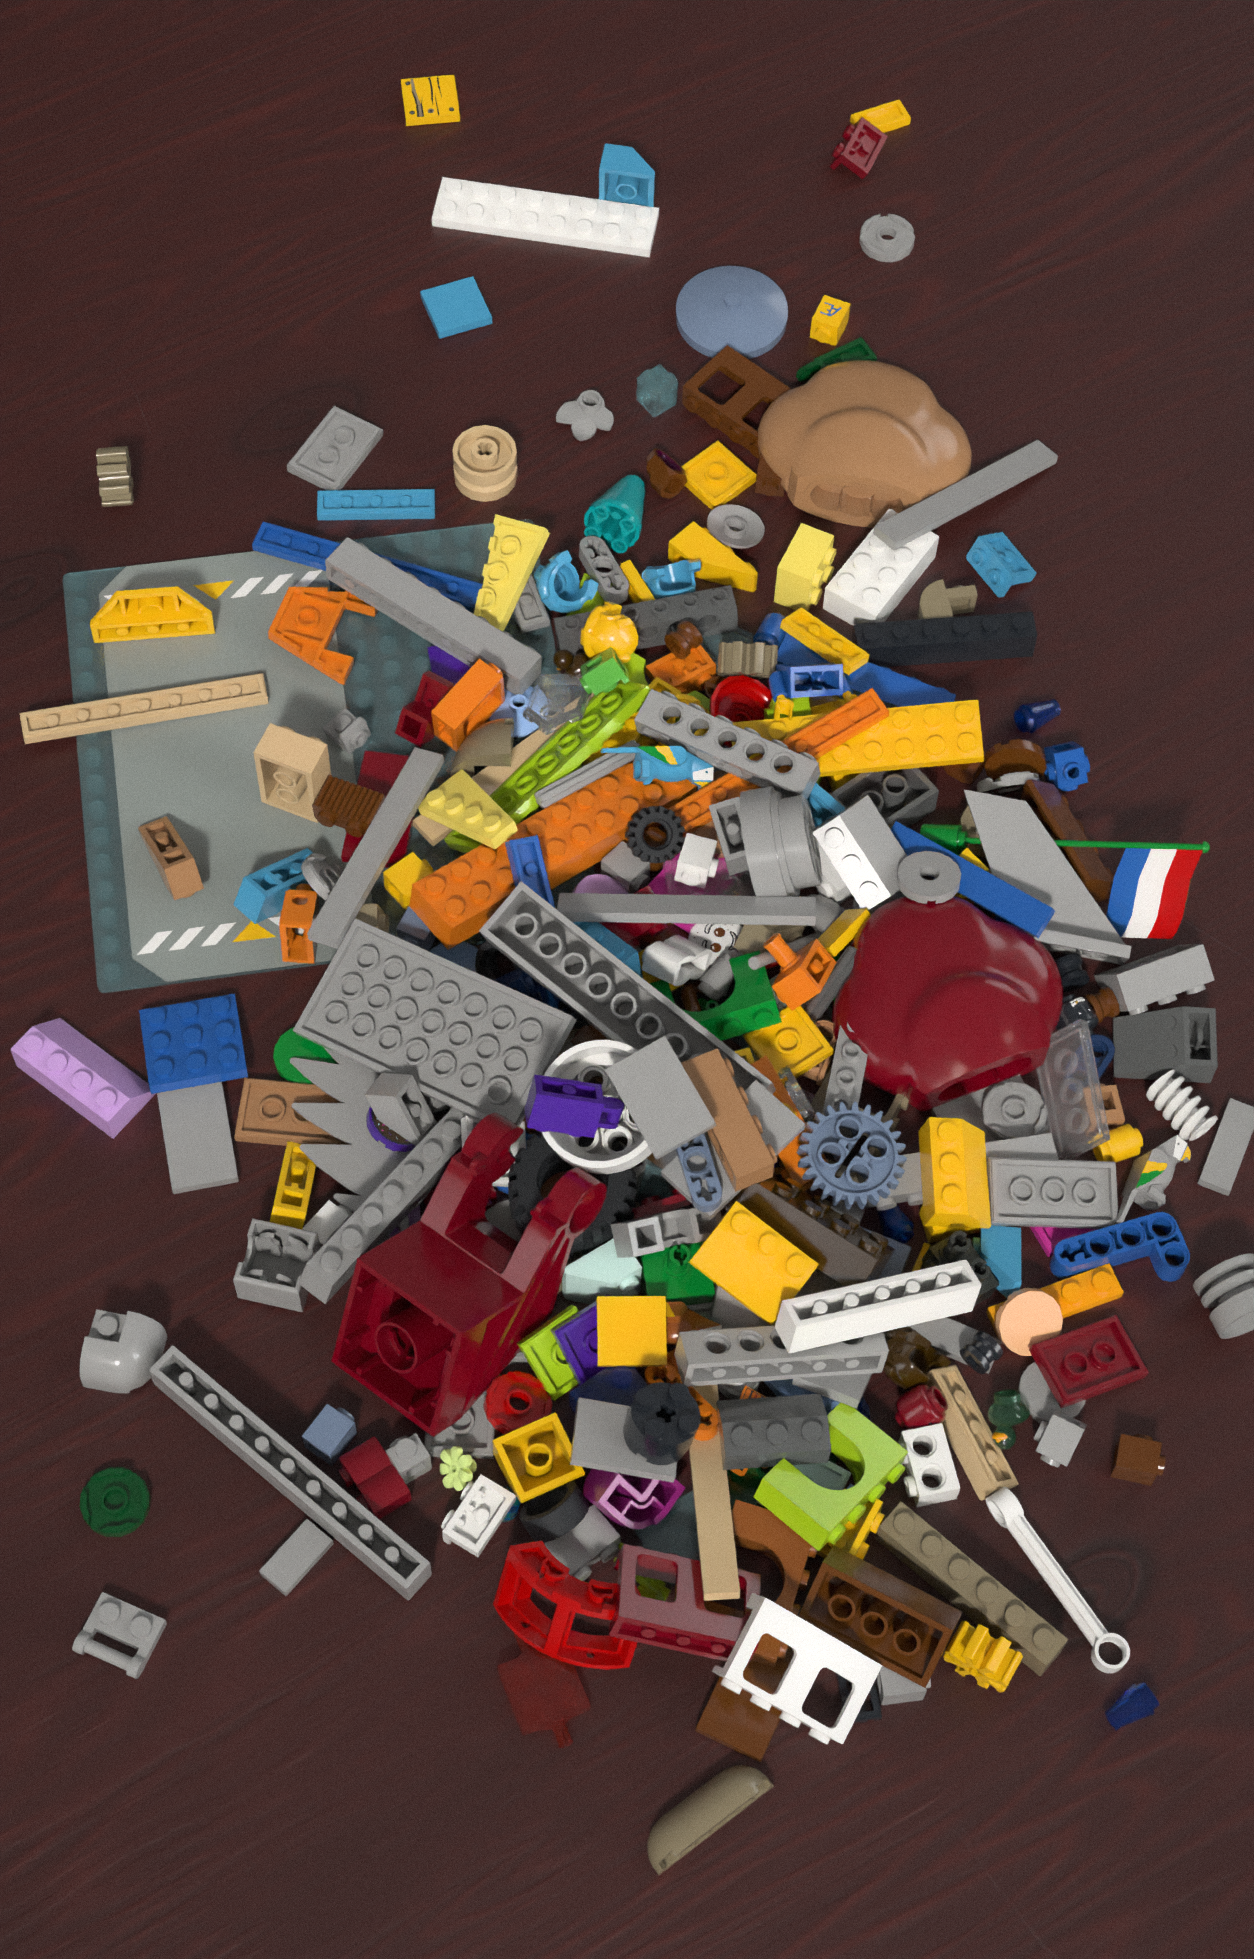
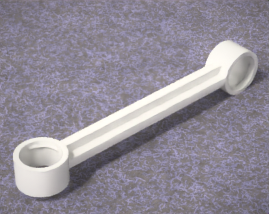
[986,1487,1130,1673]

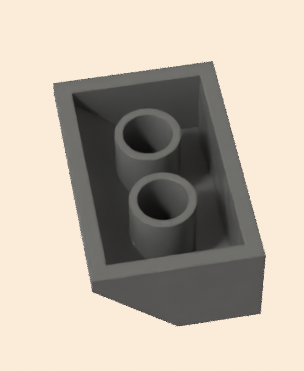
[716,1394,831,1470]

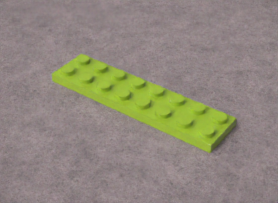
[444,680,650,853]

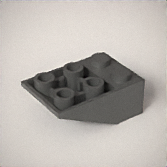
[1112,1006,1218,1083]

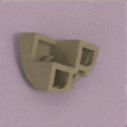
[451,717,514,778]

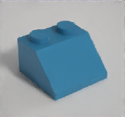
[599,143,655,207]

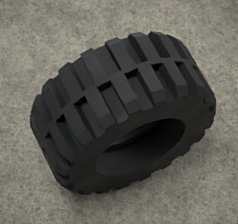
[508,1135,637,1259]

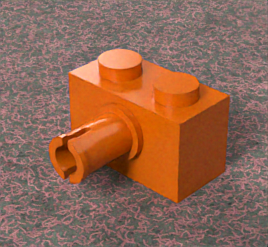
[763,933,837,1011]

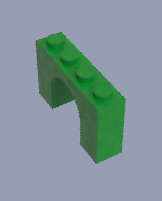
[649,950,782,1041]

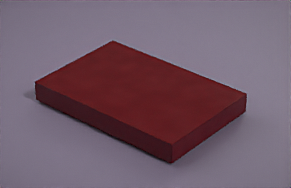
[1029,1315,1149,1409]

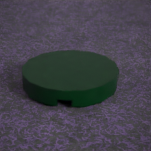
[79,1467,151,1537]

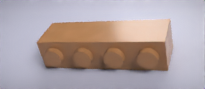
[681,1048,777,1192]

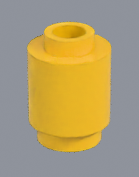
[1091,1124,1143,1163]

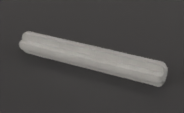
[534,740,640,808]

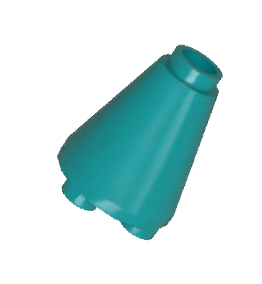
[584,475,645,553]

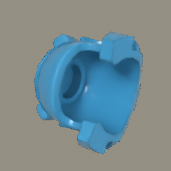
[534,550,599,613]
[641,559,701,599]

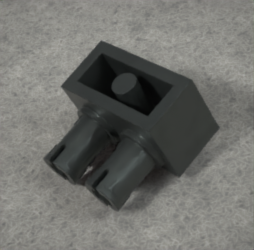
[922,1230,999,1315]

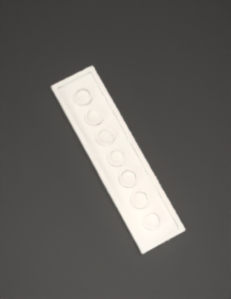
[432,177,659,257]

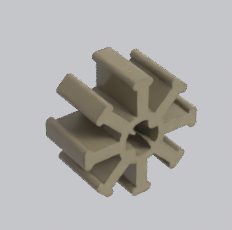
[96,446,134,507]
[717,641,778,679]

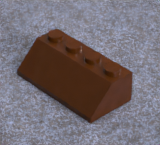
[1021,779,1114,903]
[798,1545,962,1688]

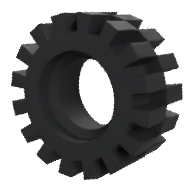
[625,806,685,863]

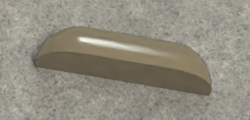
[647,1765,774,1875]

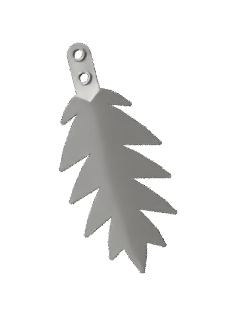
[290,1047,431,1243]

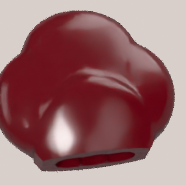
[832,896,1063,1111]

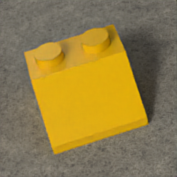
[492,1412,585,1503]

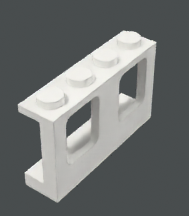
[712,1593,882,1745]

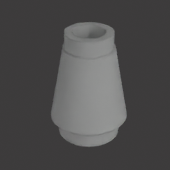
[697,953,734,1002]

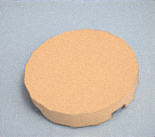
[995,1288,1063,1356]

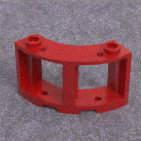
[493,1541,641,1670]

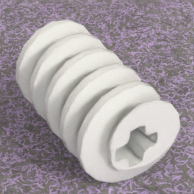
[1146,1070,1218,1141]

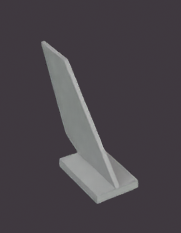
[963,789,1132,965]

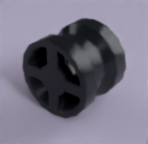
[1055,954,1090,992]
[960,1331,1003,1374]

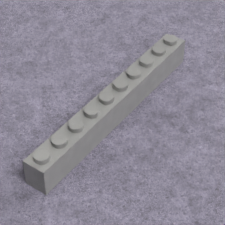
[149,1345,432,1601]

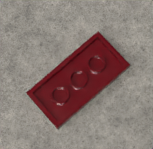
[341,750,416,868]

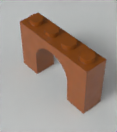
[704,1499,817,1668]

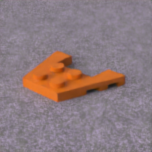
[268,587,378,685]

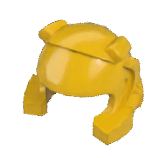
[580,601,638,663]

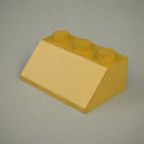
[918,1117,991,1229]
[688,1201,819,1326]

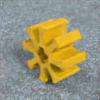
[943,1621,1023,1693]

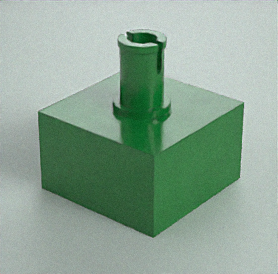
[636,1241,715,1305]

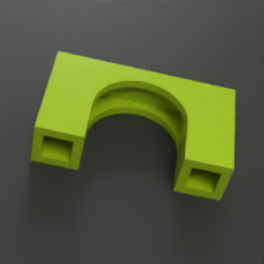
[754,1402,908,1551]

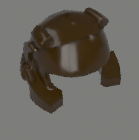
[883,1326,951,1391]

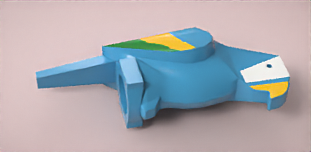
[601,746,714,791]

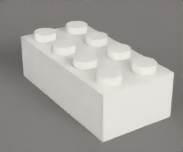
[823,508,939,626]

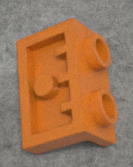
[646,645,716,694]

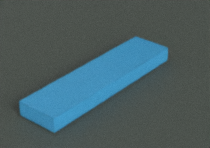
[317,489,435,521]

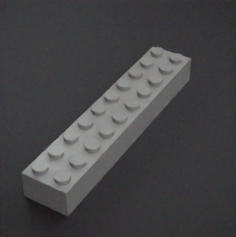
[479,881,776,1094]

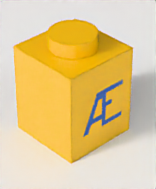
[810,295,850,346]

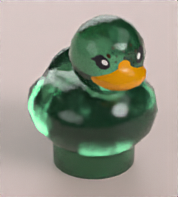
[987,1389,1031,1449]

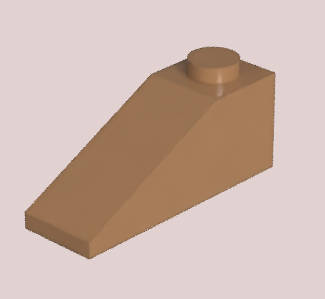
[138,816,204,900]

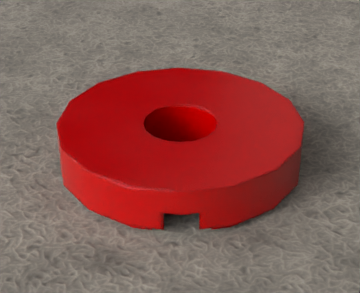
[483,1371,552,1435]

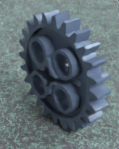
[796,1102,907,1210]

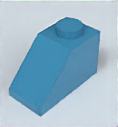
[972,1225,1022,1298]

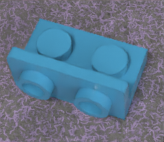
[966,532,1037,597]

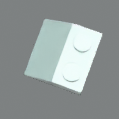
[562,1239,642,1304]

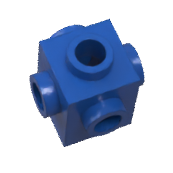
[1044,741,1090,791]

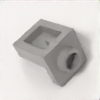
[323,708,371,754]

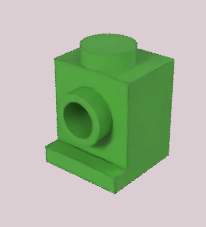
[579,647,630,696]

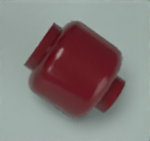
[895,1384,948,1431]

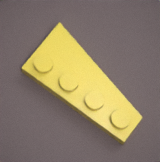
[474,514,550,631]
[418,769,518,849]

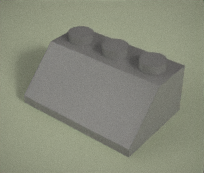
[812,794,907,910]
[1094,944,1215,1015]

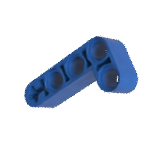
[1049,1212,1190,1282]

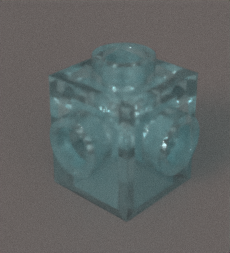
[636,364,678,417]

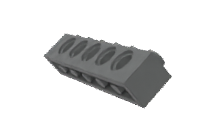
[554,585,738,662]

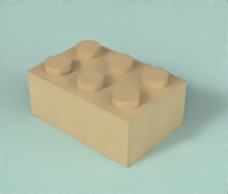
[253,723,331,823]

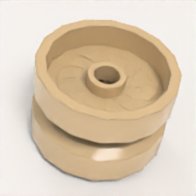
[452,425,518,502]

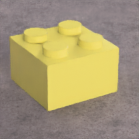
[774,523,836,612]

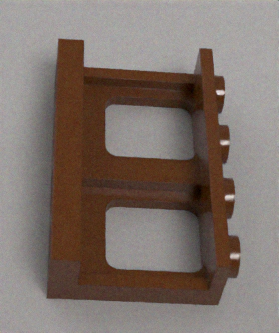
[682,345,791,459]

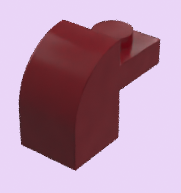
[395,670,454,747]

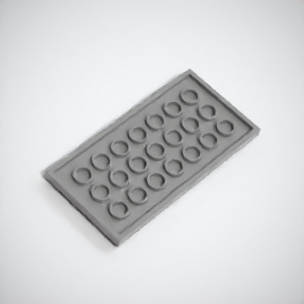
[293,918,576,1127]

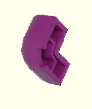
[583,1469,685,1529]

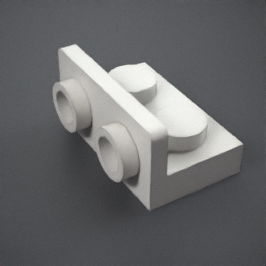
[441,1474,516,1557]

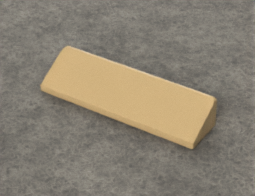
[925,1365,1019,1500]

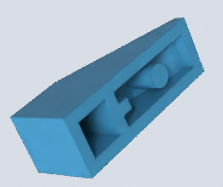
[233,848,313,924]

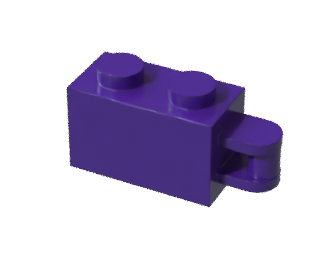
[525,1074,624,1138]

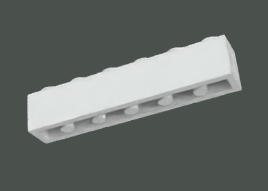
[775,1260,981,1353]

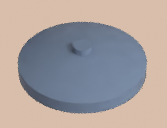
[676,266,788,359]

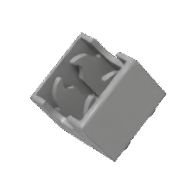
[233,1218,320,1312]

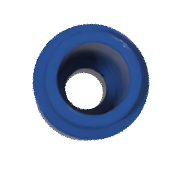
[753,613,787,649]

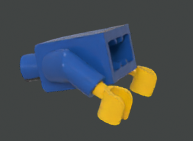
[768,662,858,721]

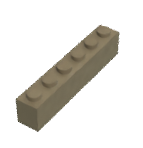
[875,1502,1068,1677]

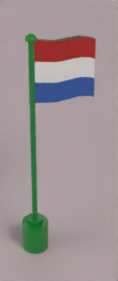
[920,824,1210,939]

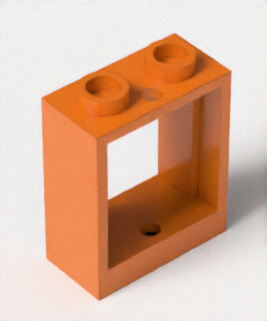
[431,658,505,752]

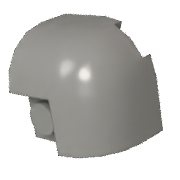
[80,1309,168,1393]

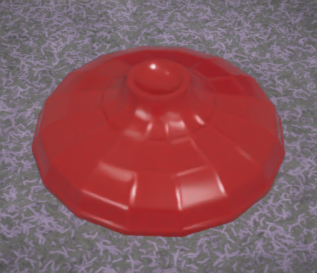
[709,675,772,748]

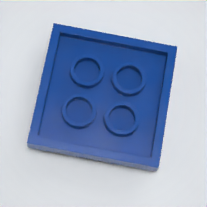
[139,994,248,1094]

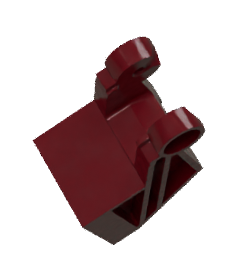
[331,1112,607,1437]

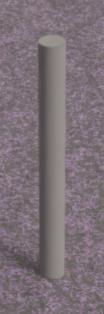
[748,933,816,970]

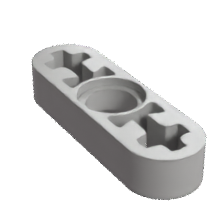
[579,536,629,604]

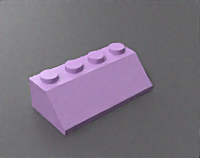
[10,1018,156,1139]

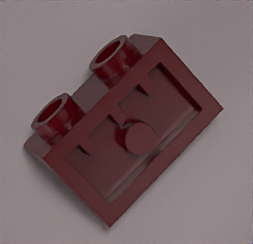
[829,117,888,179]

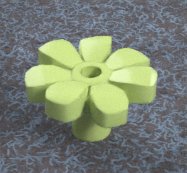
[440,1446,477,1491]

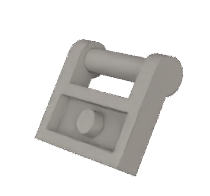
[72,1592,167,1679]

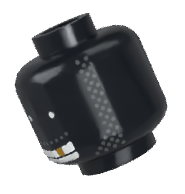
[1056,994,1099,1044]

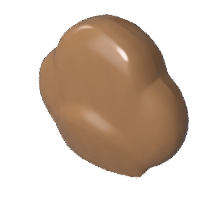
[758,360,972,528]

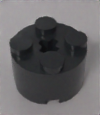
[623,1382,701,1465]

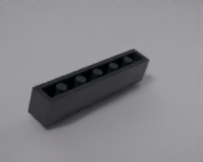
[852,611,1038,667]

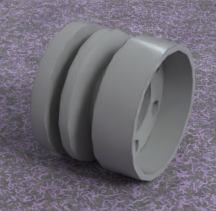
[1193,1253,1254,1339]

